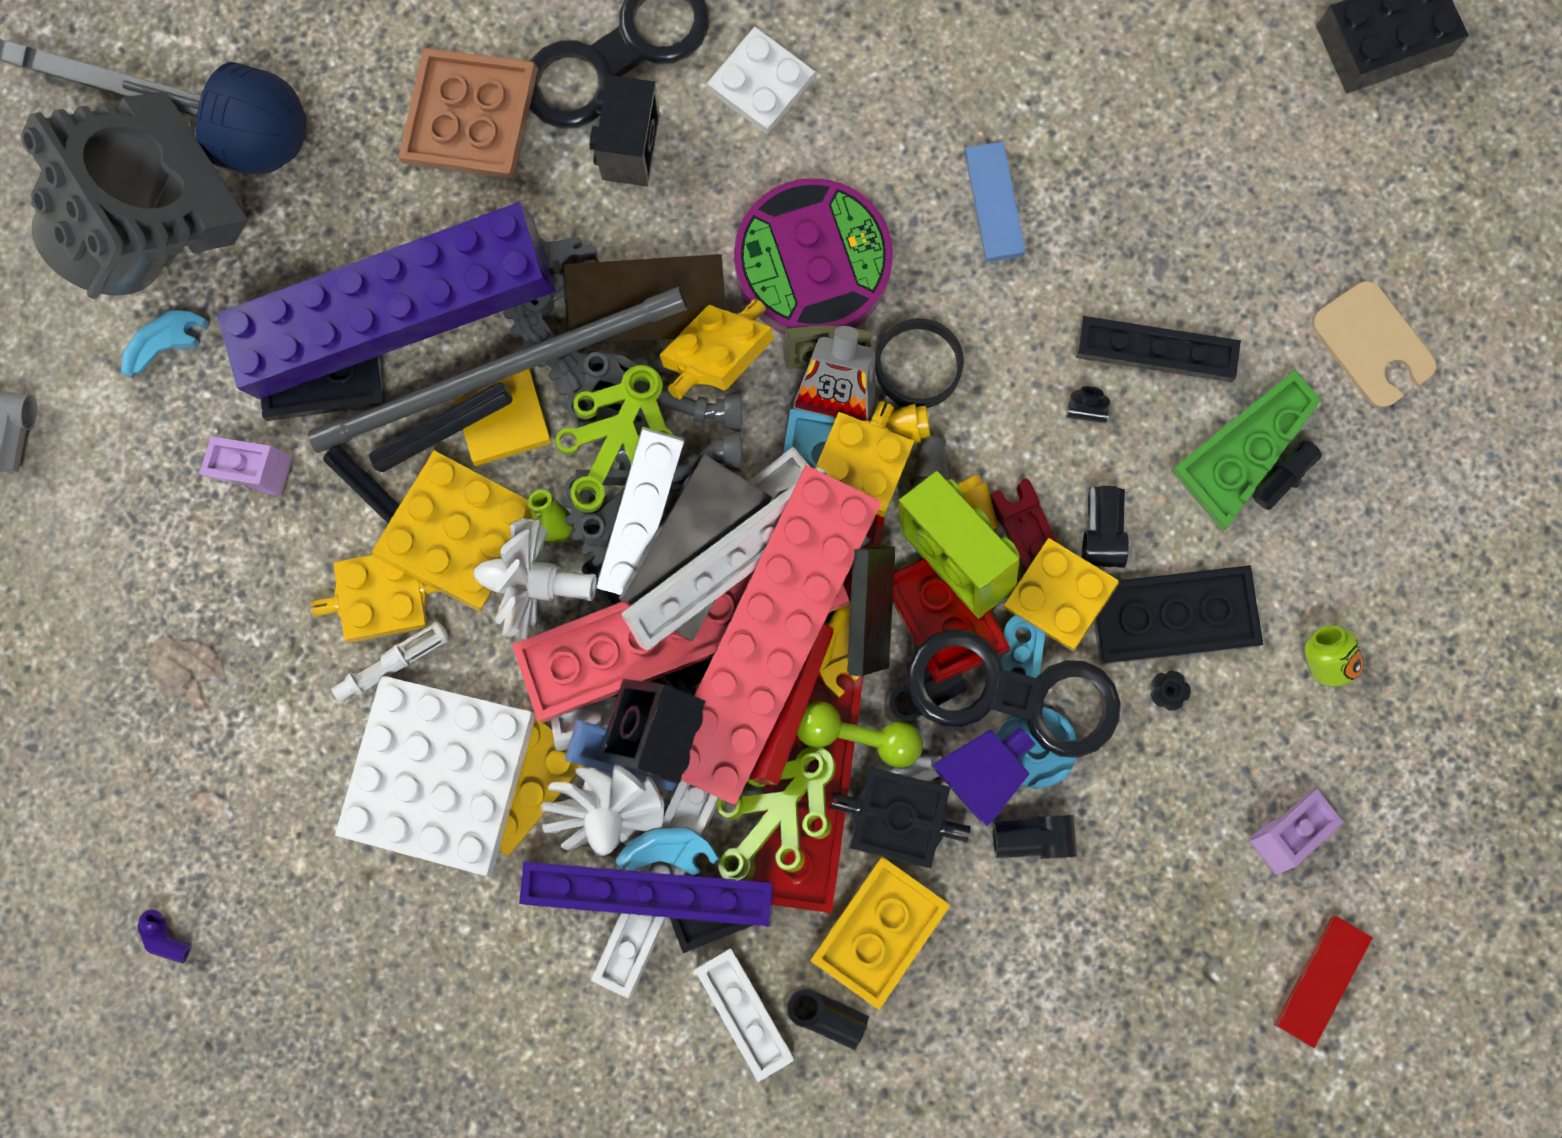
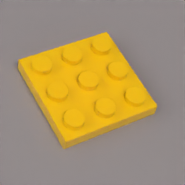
[372,450,532,613]

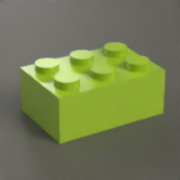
[899,471,1020,619]

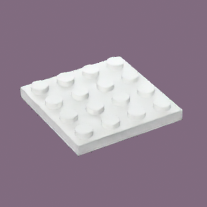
[335,676,536,877]

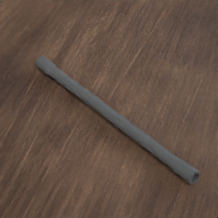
[308,286,688,453]

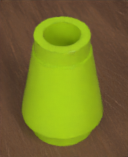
[528,490,573,543]

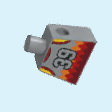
[793,326,876,421]

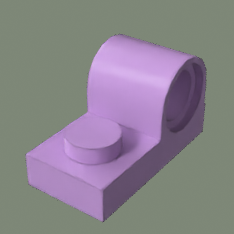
[199,436,293,496]
[1248,789,1343,875]

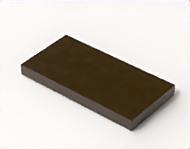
[562,254,726,345]

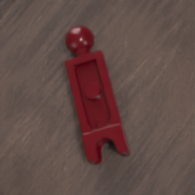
[990,478,1058,574]

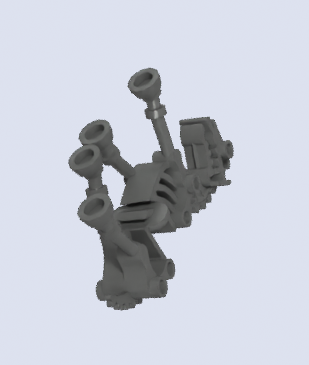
[503,237,742,567]

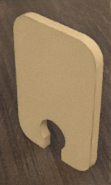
[1312,281,1436,408]

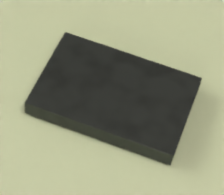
[847,546,895,677]

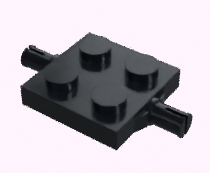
[829,766,971,869]

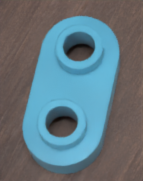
[999,616,1045,678]

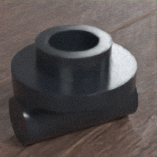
[1066,386,1110,423]

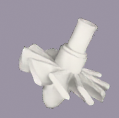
[473,518,597,639]
[541,765,664,856]

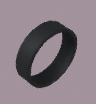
[875,318,964,408]

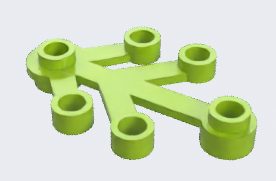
[555,365,673,512]
[717,747,836,881]

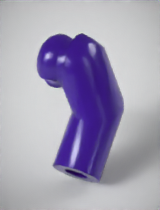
[137,909,191,964]

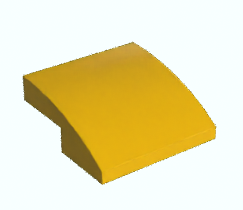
[454,369,552,467]

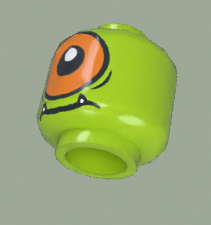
[1305,625,1364,687]

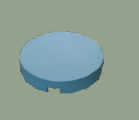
[997,707,1077,789]

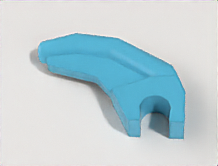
[121,310,210,377]
[616,827,721,876]

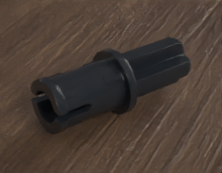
[1254,440,1322,510]

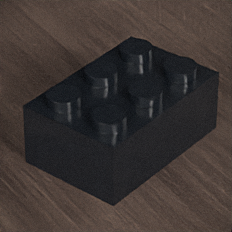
[1316,0,1469,94]

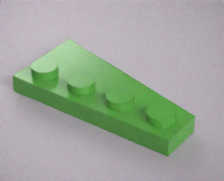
[1171,370,1321,532]

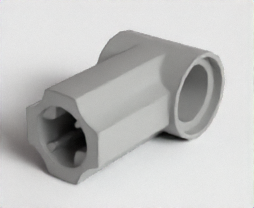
[0,391,37,473]

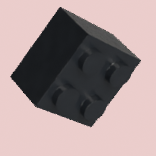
[589,75,660,187]
[597,679,706,783]

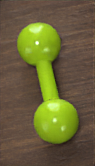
[797,700,923,768]

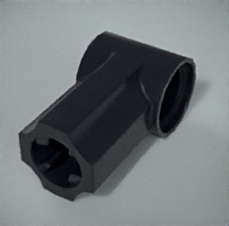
[1082,486,1129,568]
[884,671,967,723]
[992,815,1077,859]
[784,986,870,1050]

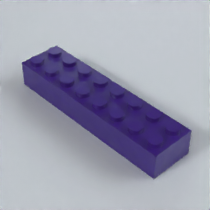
[217,202,556,399]

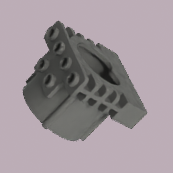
[21,91,248,299]

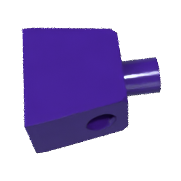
[932,726,1036,826]

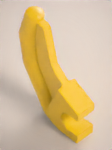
[819,601,860,698]

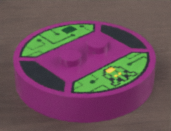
[734,178,893,334]

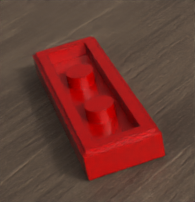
[1274,916,1373,1049]

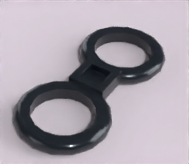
[529,0,709,129]
[906,629,1121,758]

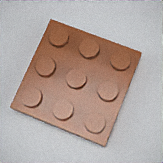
[398,48,538,179]

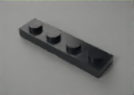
[1075,316,1241,382]

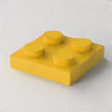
[1004,538,1119,652]

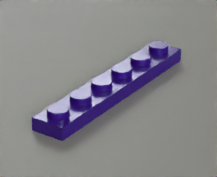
[519,862,774,927]

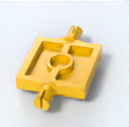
[660,299,774,400]
[815,401,914,517]
[311,555,440,643]

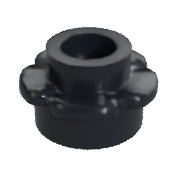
[1150,670,1191,711]

